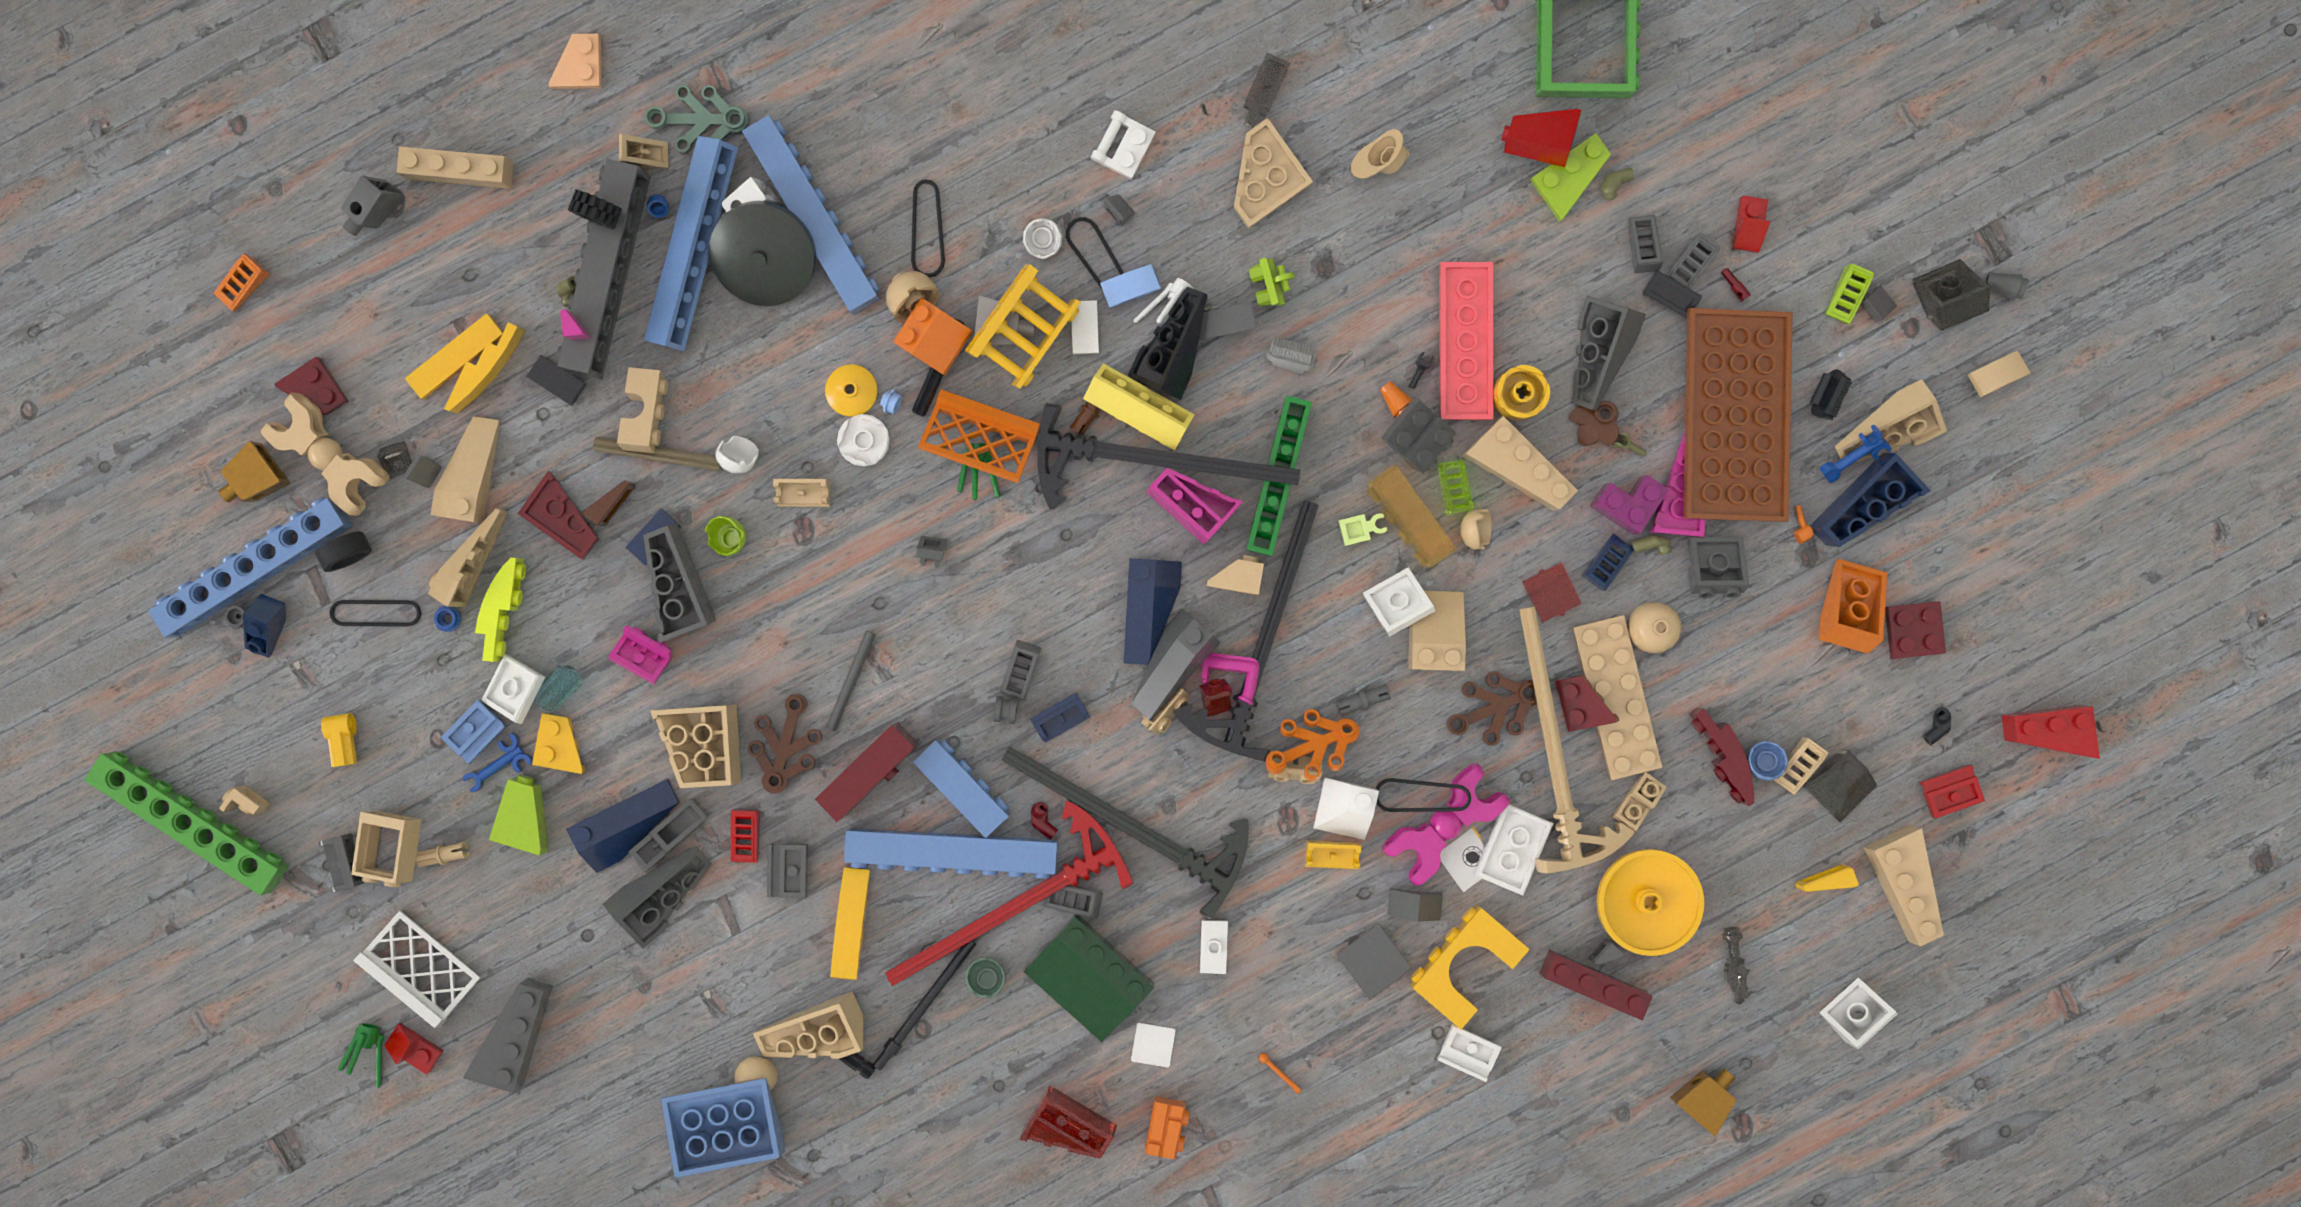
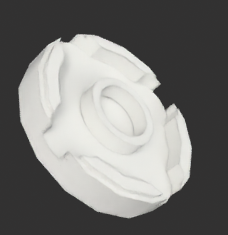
[837,414,890,467]

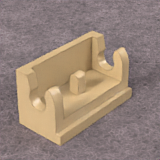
[773,479,830,507]

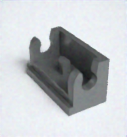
[318,833,364,893]

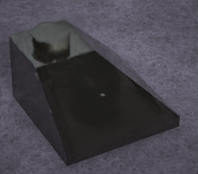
[1803,748,1877,822]

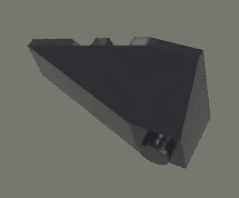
[1128,286,1207,400]

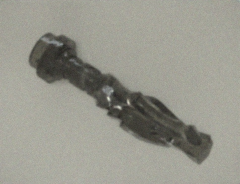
[1722,927,1753,1004]

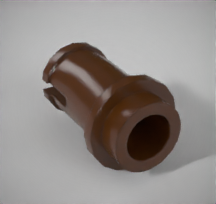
[1069,402,1100,435]

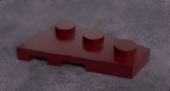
[517,471,599,560]

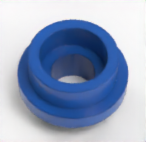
[434,606,461,632]

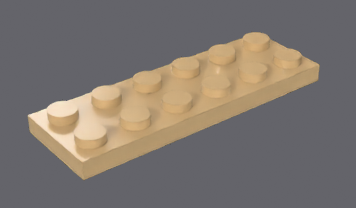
[1571,615,1662,780]

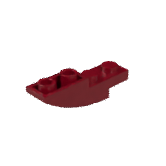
[1689,707,1754,806]

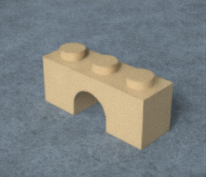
[617,367,668,453]

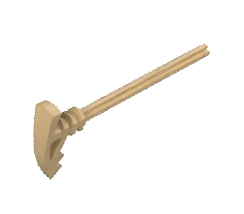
[1519,606,1635,873]

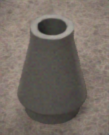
[1984,272,2028,300]

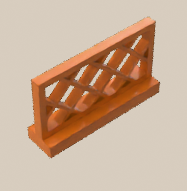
[918,389,1040,483]

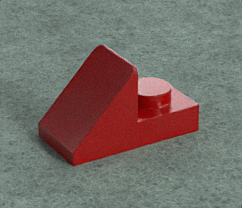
[1732,195,1770,253]
[384,1023,444,1075]

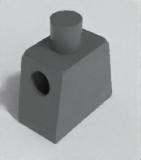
[341,176,405,236]

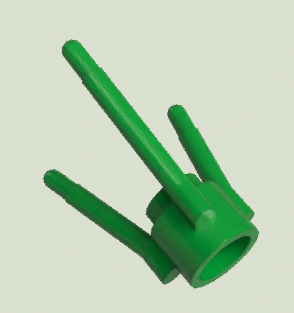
[957,443,1000,501]
[338,1023,385,1088]

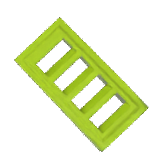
[1825,264,1875,325]

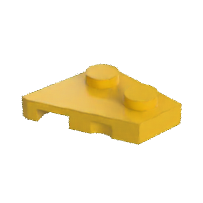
[532,713,585,774]

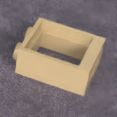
[351,811,421,887]

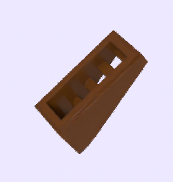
[582,480,636,526]

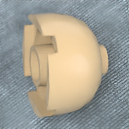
[886,271,940,323]
[1628,602,1682,654]

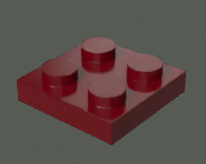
[1885,601,1946,659]

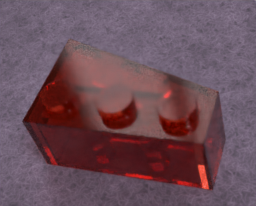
[1019,1085,1117,1159]

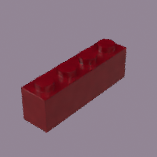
[1539,949,1653,1021]

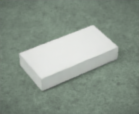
[1072,300,1099,355]

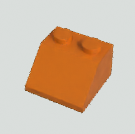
[893,298,973,375]

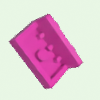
[608,625,672,685]

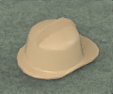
[1351,129,1410,179]

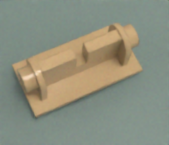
[1141,688,1191,736]
[1268,756,1323,784]

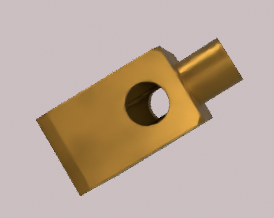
[218,441,290,503]
[1670,1068,1736,1136]

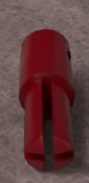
[1721,268,1751,302]

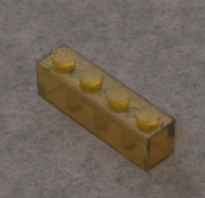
[1367,464,1457,568]

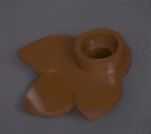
[1568,401,1619,447]

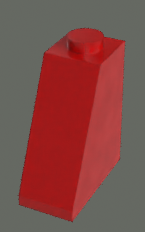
[1501,109,1581,167]

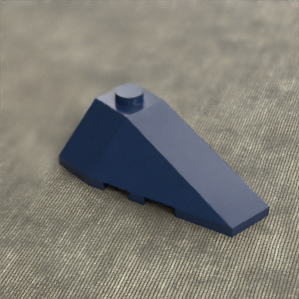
[566,779,679,873]

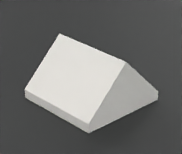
[1819,978,1897,1049]

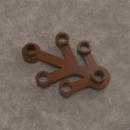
[1446,671,1537,746]
[748,694,822,794]

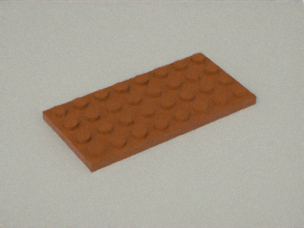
[1683,308,1793,522]

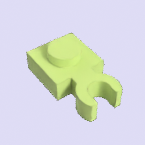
[1338,514,1387,546]

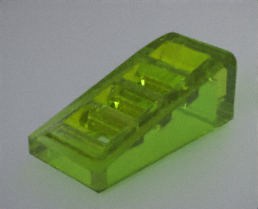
[1437,459,1474,515]

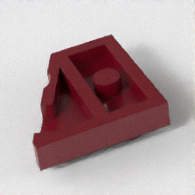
[274,357,348,415]
[1556,674,1619,732]

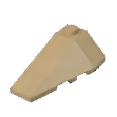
[430,416,500,523]

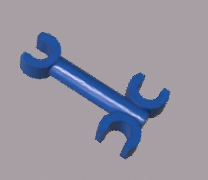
[1819,425,1892,483]
[462,733,533,792]

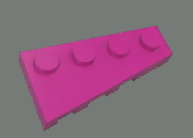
[1650,431,1705,537]

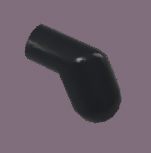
[1923,707,1951,746]

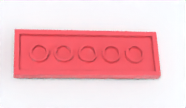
[1439,262,1493,420]

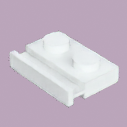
[1437,1024,1502,1082]

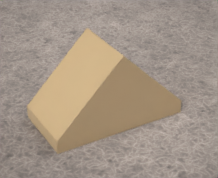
[619,134,668,169]

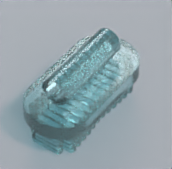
[534,665,582,713]

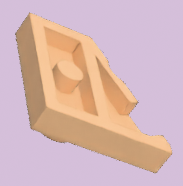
[549,33,602,89]

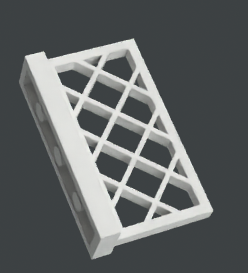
[353,911,482,1028]

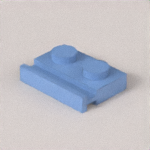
[440,700,507,764]

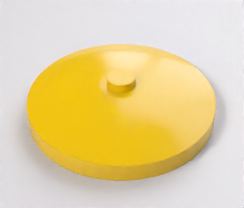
[1596,849,1704,956]

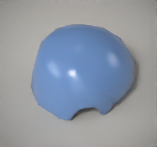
[1747,741,1788,781]

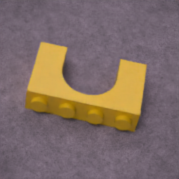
[1410,905,1530,1029]

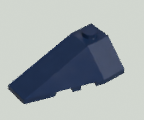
[1124,558,1182,665]

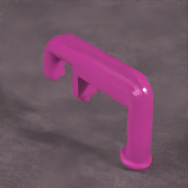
[1199,653,1260,705]

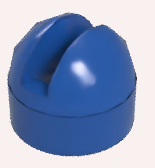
[647,194,668,218]

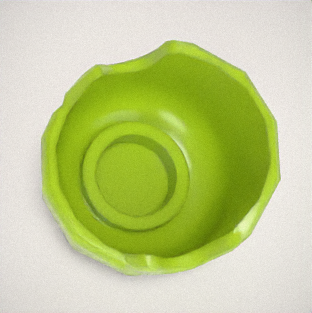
[704,516,747,556]

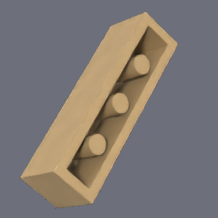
[397,147,514,189]

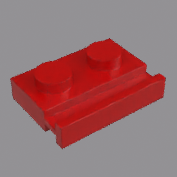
[1920,764,1985,818]

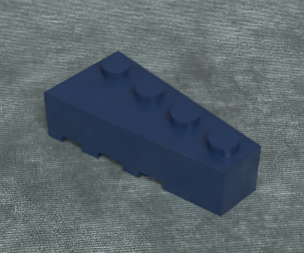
[1810,453,1931,547]

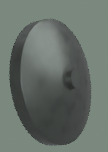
[709,201,816,306]

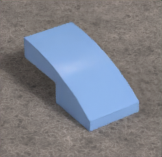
[1100,264,1161,308]

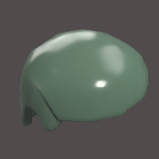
[965,957,1006,998]

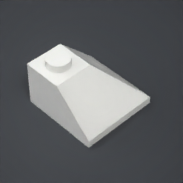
[1313,777,1379,840]

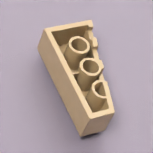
[1462,416,1578,511]

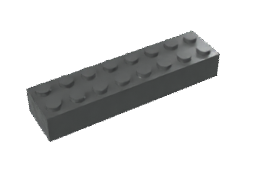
[556,159,651,380]

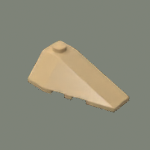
[1835,379,1947,462]
[428,509,508,607]
[753,991,863,1059]

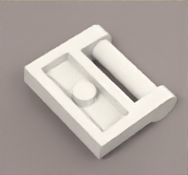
[1090,110,1156,180]

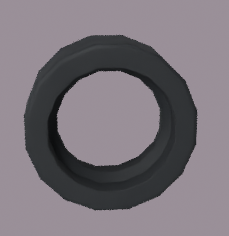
[315,531,372,572]

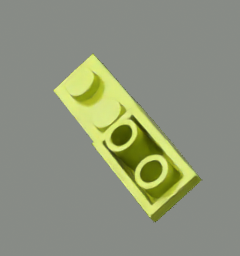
[475,558,526,662]

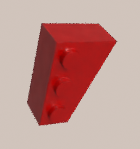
[2001,705,2100,759]

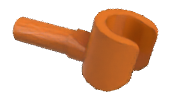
[1794,505,1813,544]

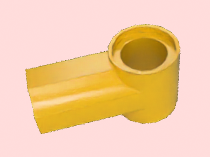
[321,713,357,767]

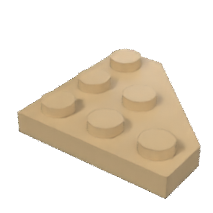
[1234,118,1313,229]

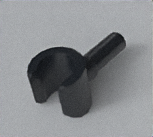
[1409,352,1434,389]

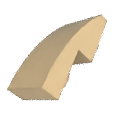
[1968,351,2031,398]
[1612,772,1667,831]

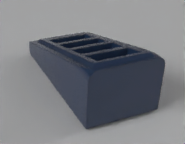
[1581,534,1634,591]

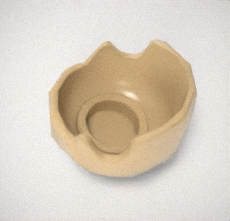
[1461,509,1492,550]
[734,1056,778,1091]

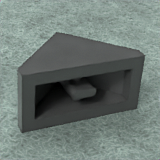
[1388,889,1443,922]

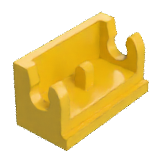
[1305,840,1361,869]

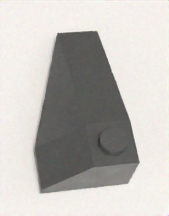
[1572,295,1646,411]
[603,846,712,949]

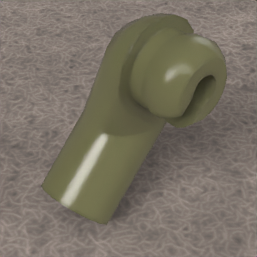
[556,276,577,307]

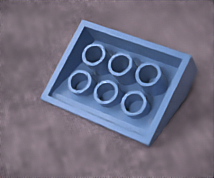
[661,1078,785,1178]

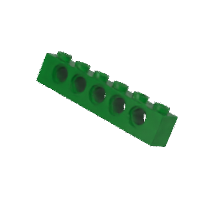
[1245,395,1312,557]

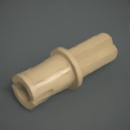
[415,842,469,867]

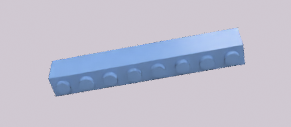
[742,115,880,316]
[644,136,738,351]
[844,828,1058,878]

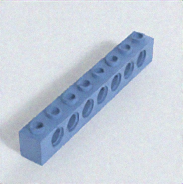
[148,497,354,638]

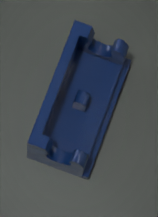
[1030,692,1091,743]

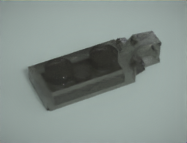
[1244,52,1291,128]

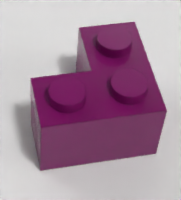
[1590,475,1669,535]

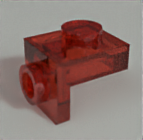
[1199,678,1232,717]

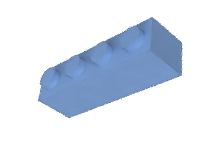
[913,739,1010,838]

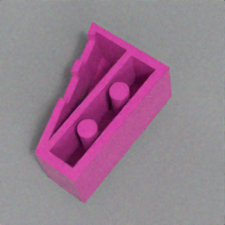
[1146,468,1243,545]

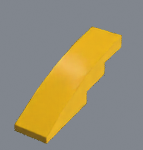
[444,322,526,414]
[830,867,871,980]

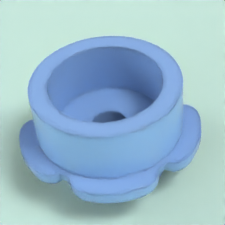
[880,389,903,415]

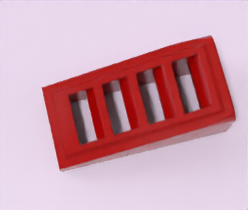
[730,809,761,863]

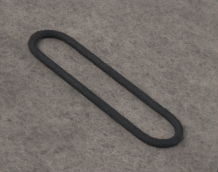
[329,600,421,627]

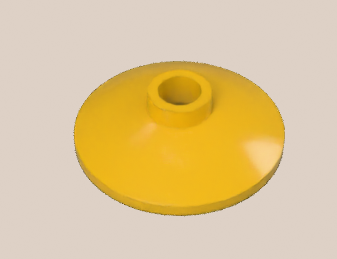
[825,364,878,417]

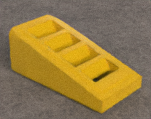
[1795,864,1859,892]

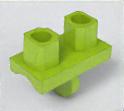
[1249,257,1295,307]

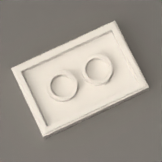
[1474,805,1554,896]

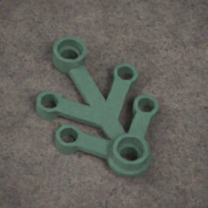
[644,85,749,154]

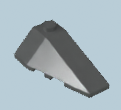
[1131,609,1220,721]

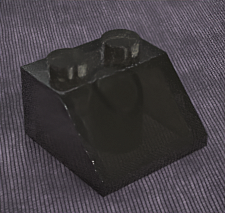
[1912,259,1990,331]

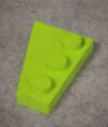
[1530,133,1611,222]

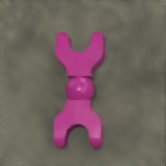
[1382,763,1510,886]

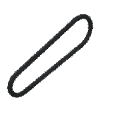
[911,179,945,277]
[1066,217,1126,303]
[1375,778,1472,812]

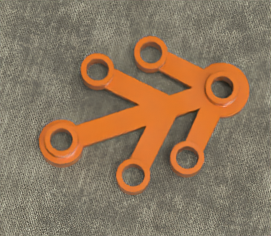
[1265,709,1360,781]

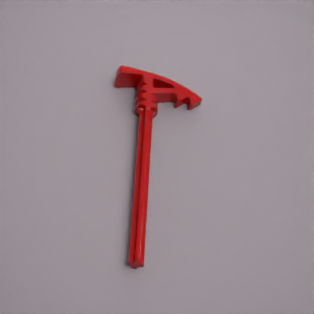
[885,801,1134,986]

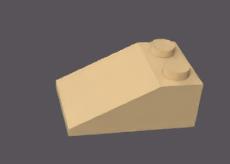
[1408,591,1466,671]

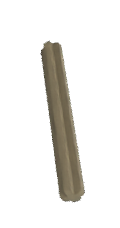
[593,437,722,471]

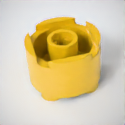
[1493,365,1550,421]

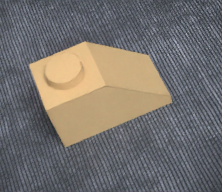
[1206,555,1264,595]

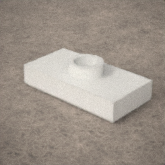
[1200,919,1228,974]

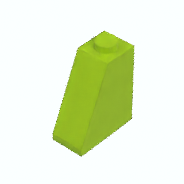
[489,775,548,855]

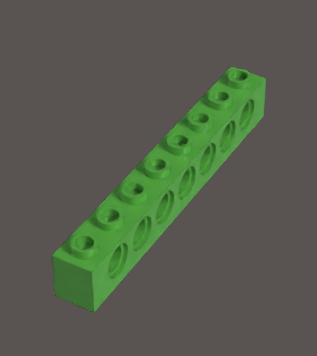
[84,751,289,896]

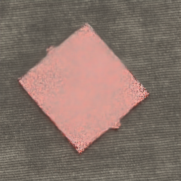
[1522,563,1581,622]

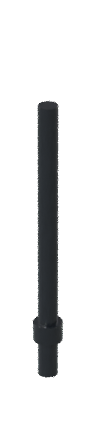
[873,940,976,1070]

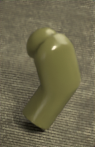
[1601,167,1634,200]
[1632,535,1672,555]

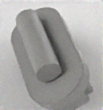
[1266,337,1317,374]

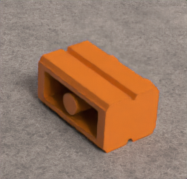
[1145,1096,1190,1160]

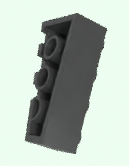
[463,978,553,1093]

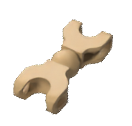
[261,392,389,516]

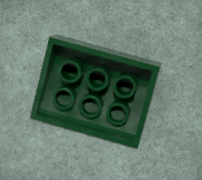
[1024,914,1154,1042]

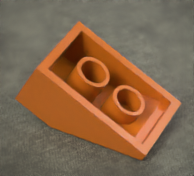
[1818,559,1887,654]

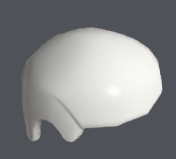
[1023,218,1063,259]
[715,436,759,474]

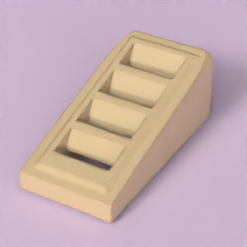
[1773,737,1829,795]

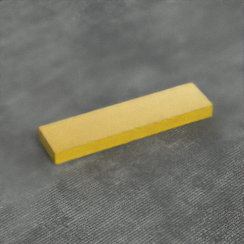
[404,313,503,400]

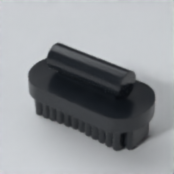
[1810,369,1852,420]

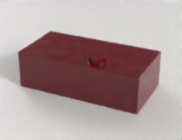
[815,722,920,822]

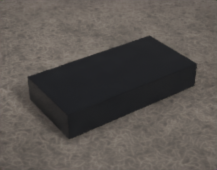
[1642,269,1702,318]
[526,355,587,406]

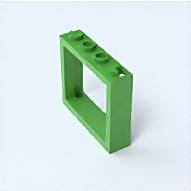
[1536,0,1641,98]

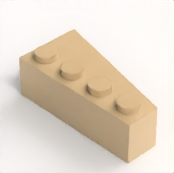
[1863,825,1944,947]

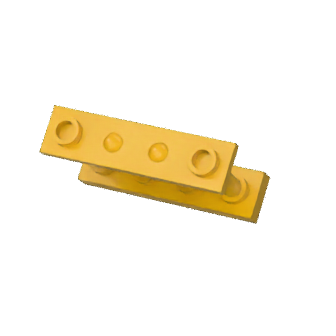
[965,264,1081,389]

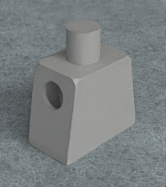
[974,296,1035,349]

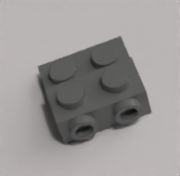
[1381,397,1456,474]
[1688,537,1749,598]

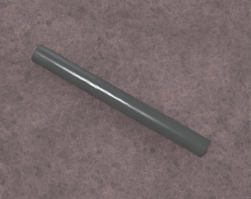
[826,630,876,731]

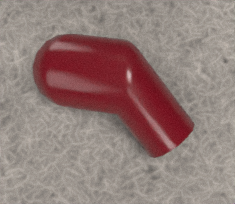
[1031,802,1058,840]

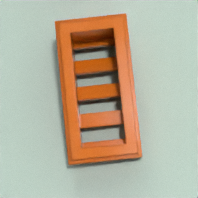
[213,253,270,312]

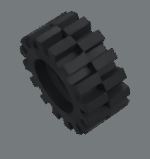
[568,189,622,229]

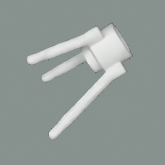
[1134,278,1194,323]

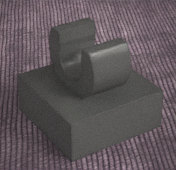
[916,536,947,568]

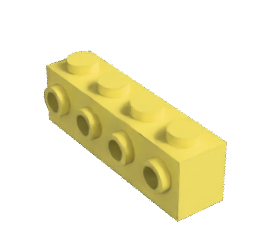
[1083,363,1195,450]

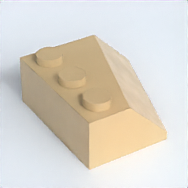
[650,704,742,788]

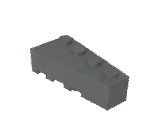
[643,523,716,643]

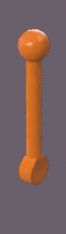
[1259,1053,1302,1094]

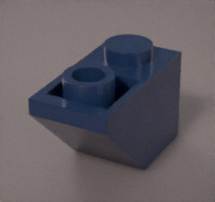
[243,594,286,658]

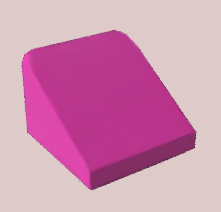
[560,309,590,340]

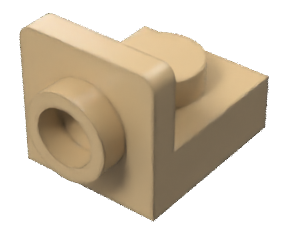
[219,785,271,815]

